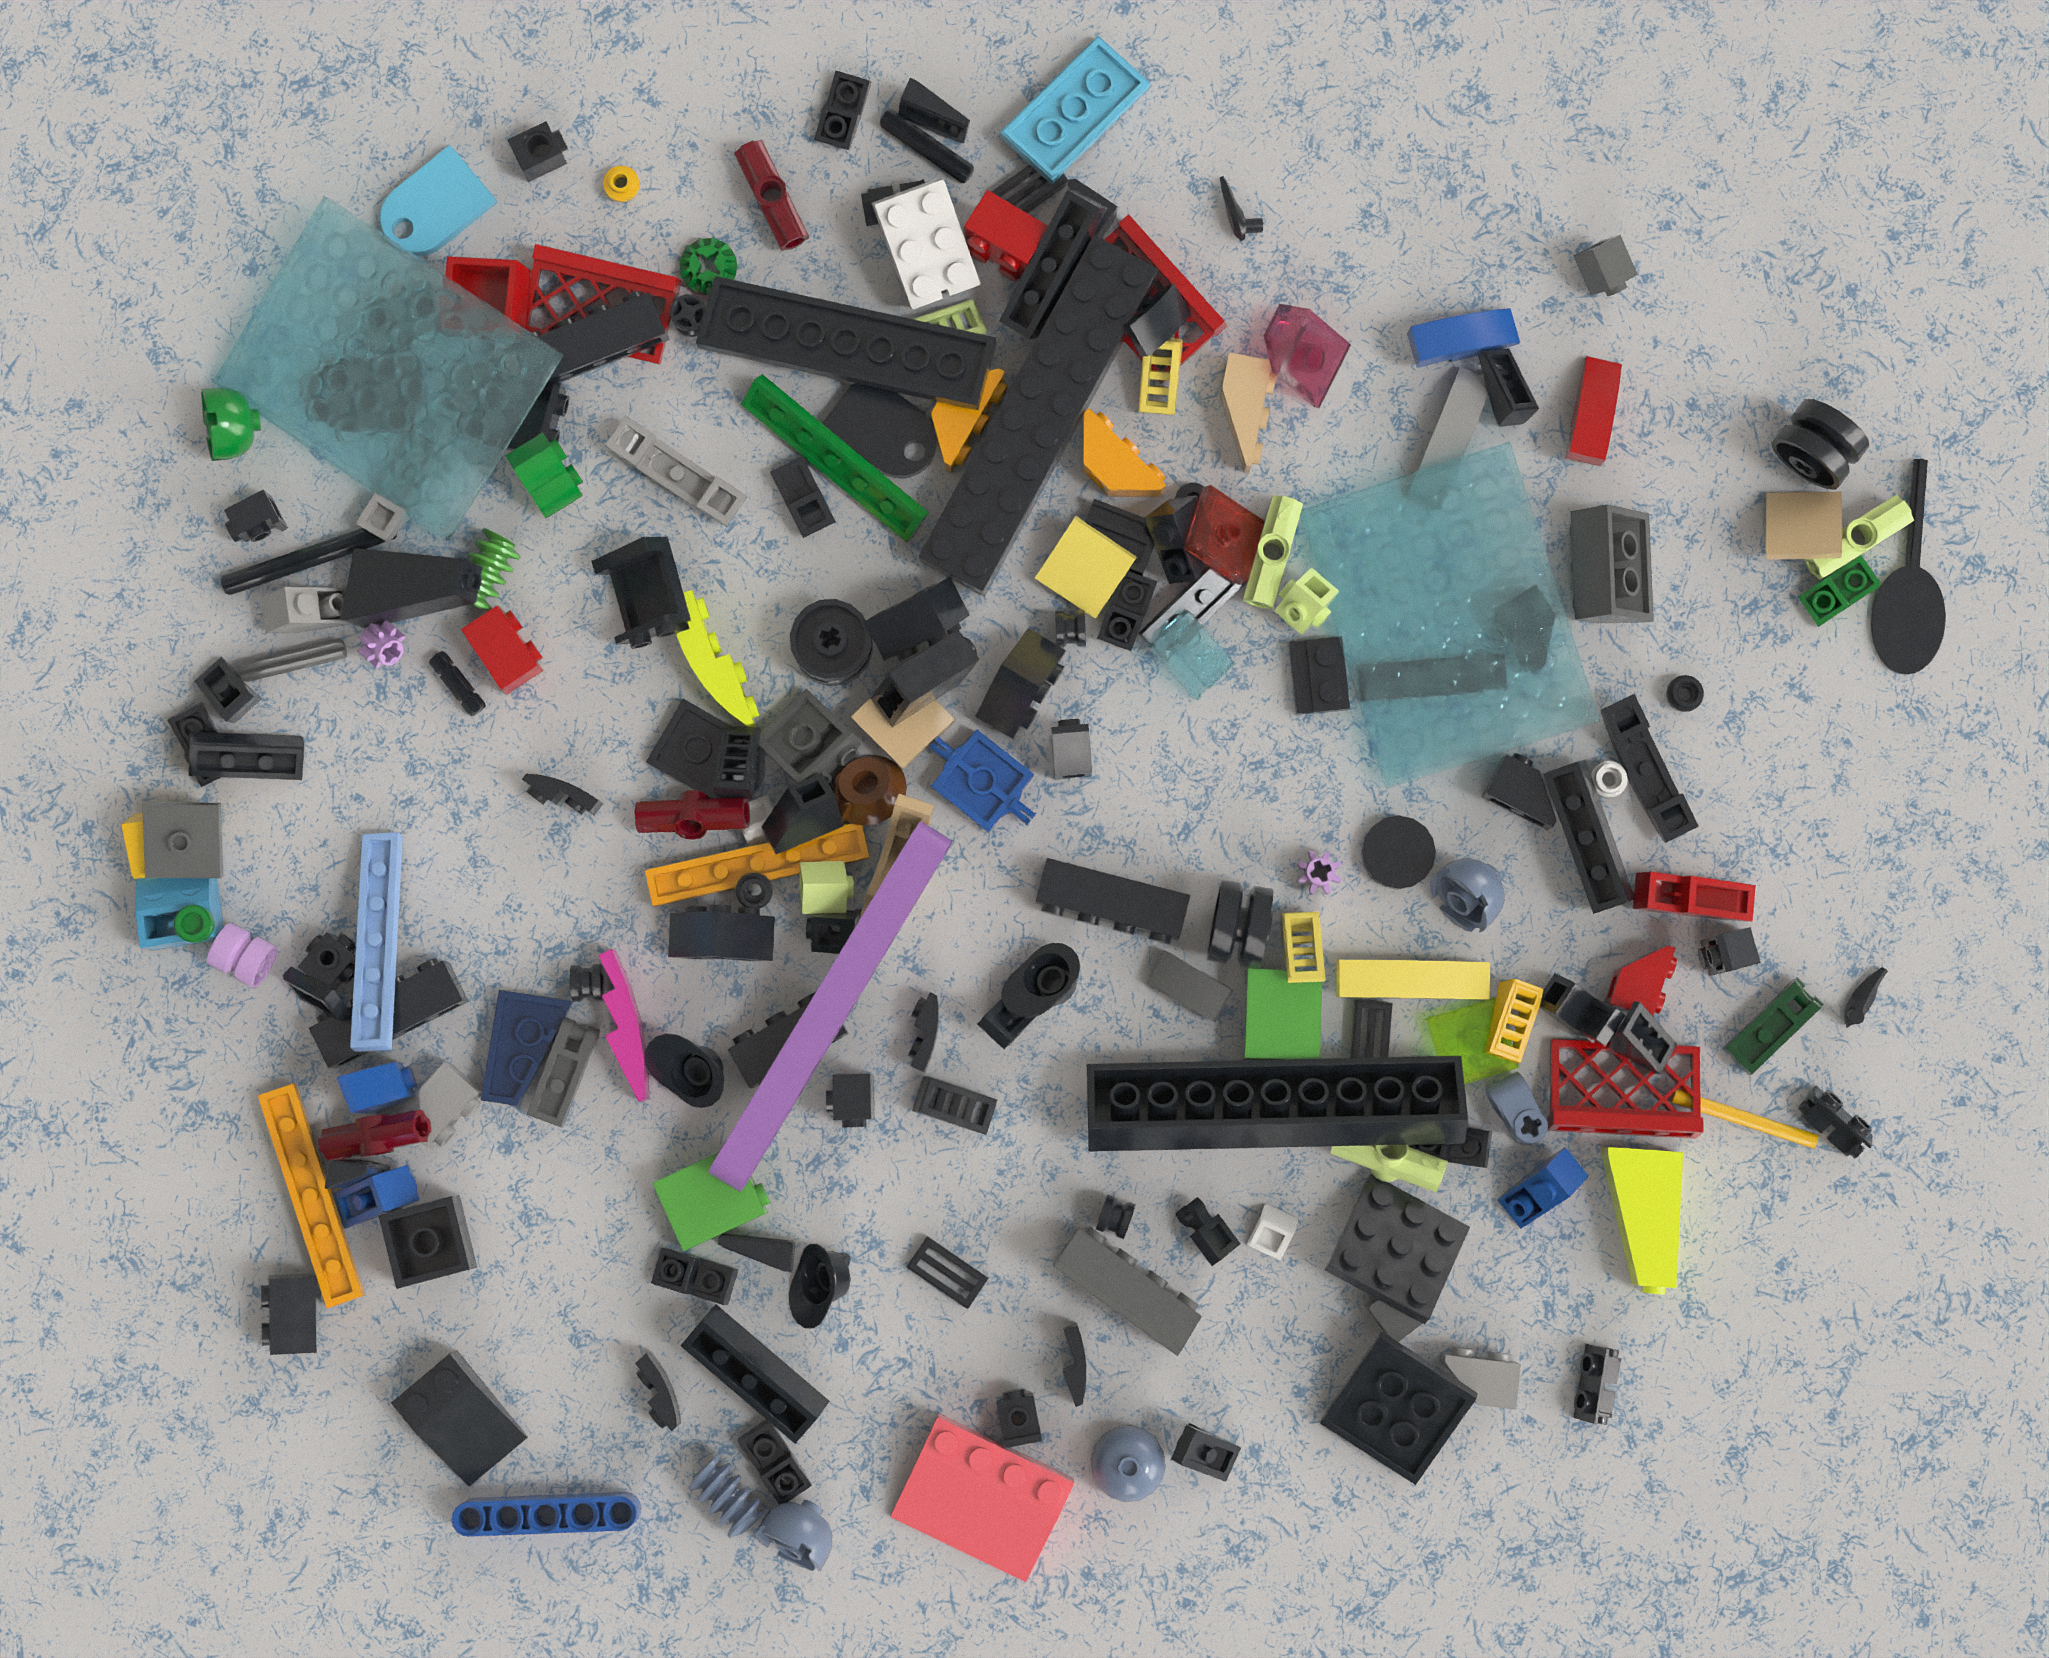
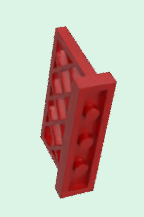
[1104,214,1227,383]
[525,244,682,365]
[1547,1039,1704,1139]

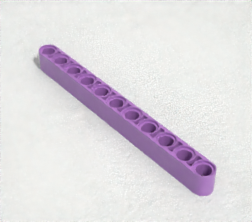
[708,821,953,1192]

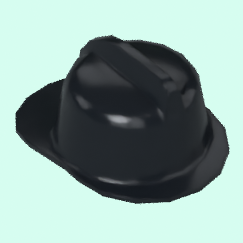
[1001,943,1081,1018]
[645,1033,725,1108]
[789,1244,851,1329]

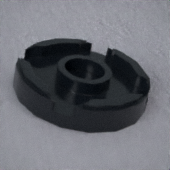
[1361,815,1436,890]

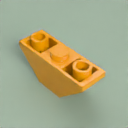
[931,368,1008,473]
[1083,408,1166,497]

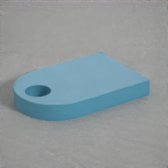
[380,145,498,256]

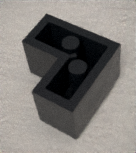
[864,576,970,661]
[975,628,1066,739]
[668,905,775,962]

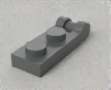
[526,1017,600,1128]

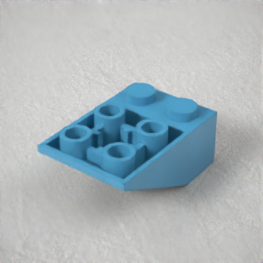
[135,878,224,951]

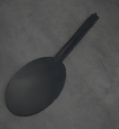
[1871,459,1946,675]

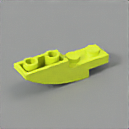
[676,590,760,727]

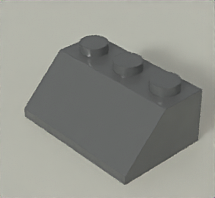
[1569,504,1654,624]

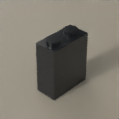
[871,629,979,728]

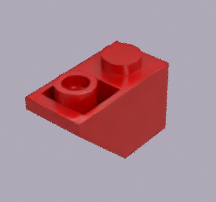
[1604,945,1677,1016]

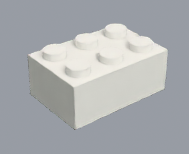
[872,178,981,310]

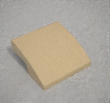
[1766,491,1842,559]
[851,698,956,770]

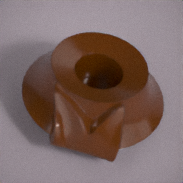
[831,755,907,826]

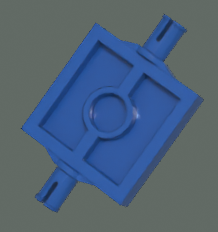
[929,729,1037,833]

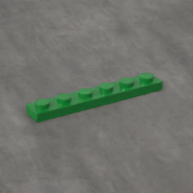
[741,374,929,543]

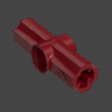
[734,139,809,251]
[634,790,750,840]
[318,1110,432,1161]

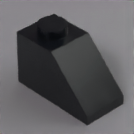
[1482,753,1557,831]

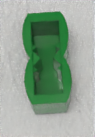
[505,433,583,519]

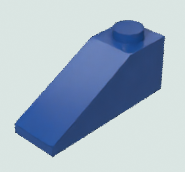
[337,1062,417,1114]

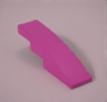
[598,949,650,1102]

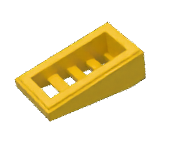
[1486,979,1543,1064]

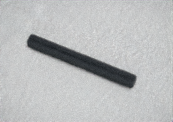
[220,528,397,595]

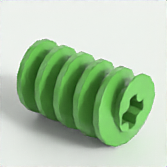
[468,528,521,611]

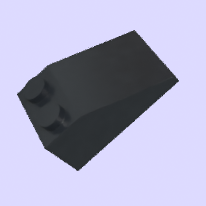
[391,1350,528,1487]

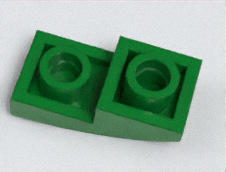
[1798,555,1882,627]

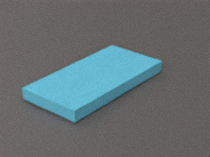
[999,36,1151,185]

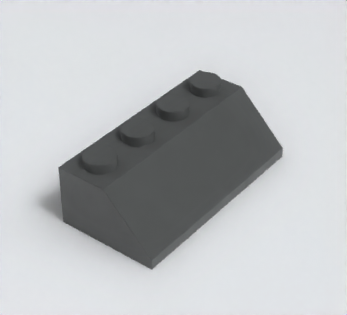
[1053,1226,1202,1356]

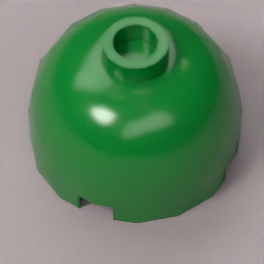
[201,388,261,461]

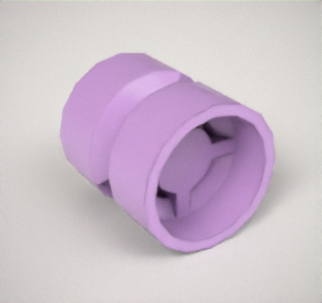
[206,922,278,989]

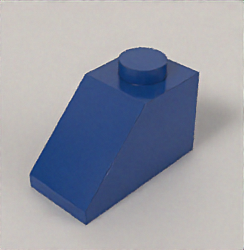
[333,1165,420,1229]

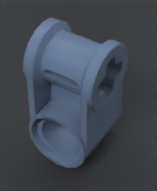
[1485,1071,1548,1145]

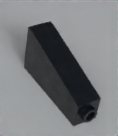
[340,548,483,628]

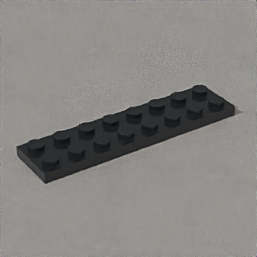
[696,276,997,410]

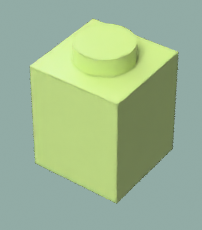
[798,861,854,914]

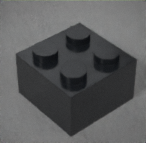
[378,1195,478,1289]

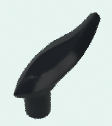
[1220,176,1263,241]
[1844,967,1888,1028]

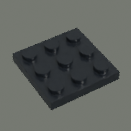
[1324,1173,1470,1325]
[1320,1331,1478,1485]

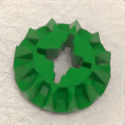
[679,237,737,295]

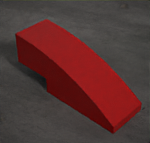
[1565,356,1622,466]
[1633,871,1756,922]

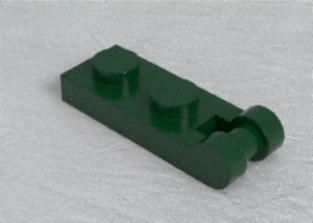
[1723,977,1824,1075]

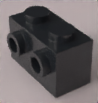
[826,1074,875,1128]
[261,1273,317,1355]

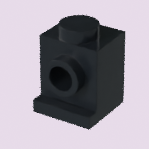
[224,490,288,542]
[806,908,862,954]
[996,1388,1042,1448]

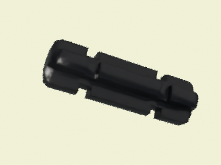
[429,651,486,716]

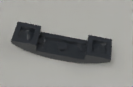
[1600,694,1699,843]

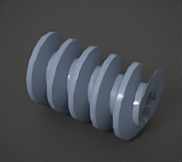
[688,1452,769,1538]

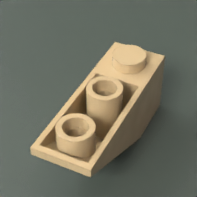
[1220,352,1277,474]

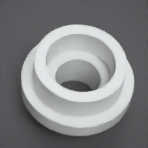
[1591,761,1628,798]

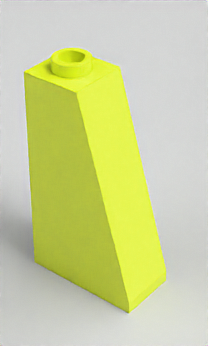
[1601,1147,1683,1294]

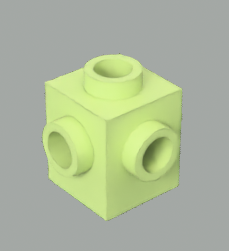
[1274,567,1339,635]

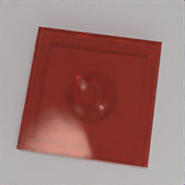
[1184,485,1265,585]

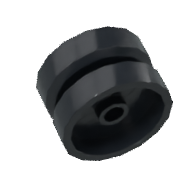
[1771,399,1869,490]
[790,599,873,686]
[1207,880,1274,970]

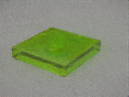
[1425,997,1519,1084]

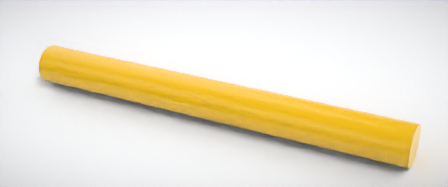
[1671,1089,1819,1149]

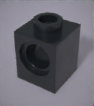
[507,121,568,182]

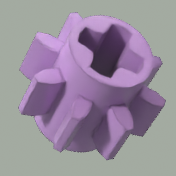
[358,620,406,668]
[1297,850,1342,895]

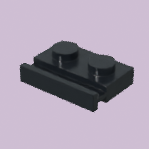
[1085,499,1155,576]
[1288,636,1350,715]

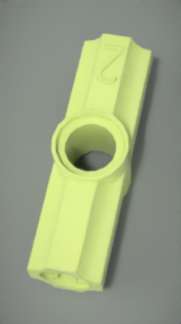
[1242,495,1303,610]
[1804,495,1914,580]
[1330,1145,1448,1193]

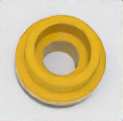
[603,165,640,202]

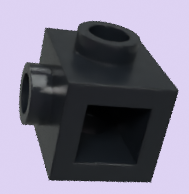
[298,932,356,991]

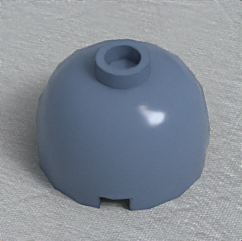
[1430,858,1505,932]
[1091,1425,1166,1502]
[755,1500,833,1572]

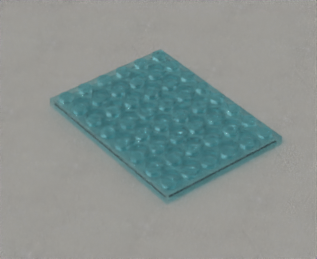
[213,196,564,541]
[1300,441,1600,789]

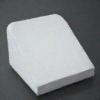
[742,795,773,847]
[1247,1204,1298,1260]

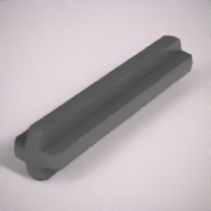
[238,638,347,682]

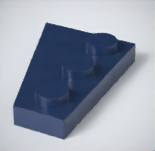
[481,990,573,1106]

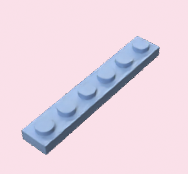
[350,832,403,1052]

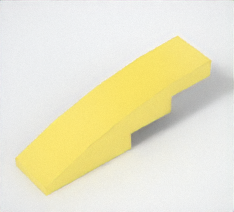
[1336,960,1490,1000]

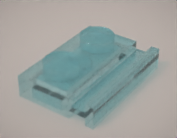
[1147,609,1236,700]

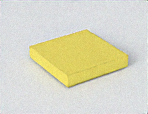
[1035,516,1136,619]

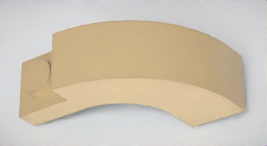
[861,794,934,917]

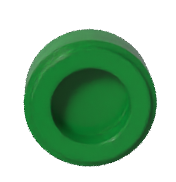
[174,905,215,943]

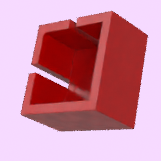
[964,190,1048,282]
[440,256,531,342]

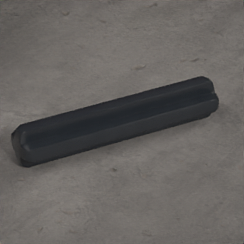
[880,109,974,183]

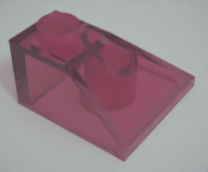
[1263,304,1351,408]

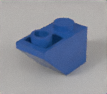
[1497,1147,1589,1229]

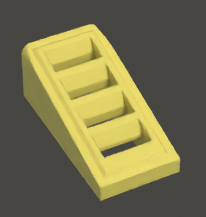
[1138,338,1183,415]
[1280,912,1326,983]

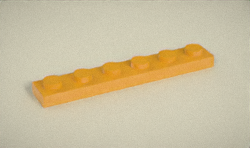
[645,823,870,907]
[258,1083,365,1308]

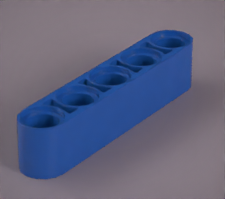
[451,1492,642,1537]

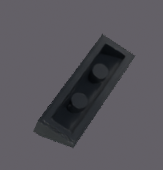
[188,732,304,780]
[325,1159,391,1189]

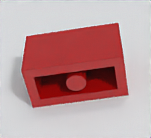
[461,605,544,695]

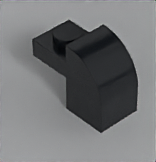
[1539,973,1626,1046]

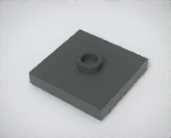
[142,802,223,878]

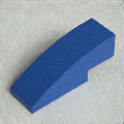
[1407,308,1520,368]

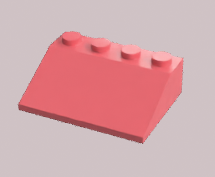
[890,1413,1075,1582]

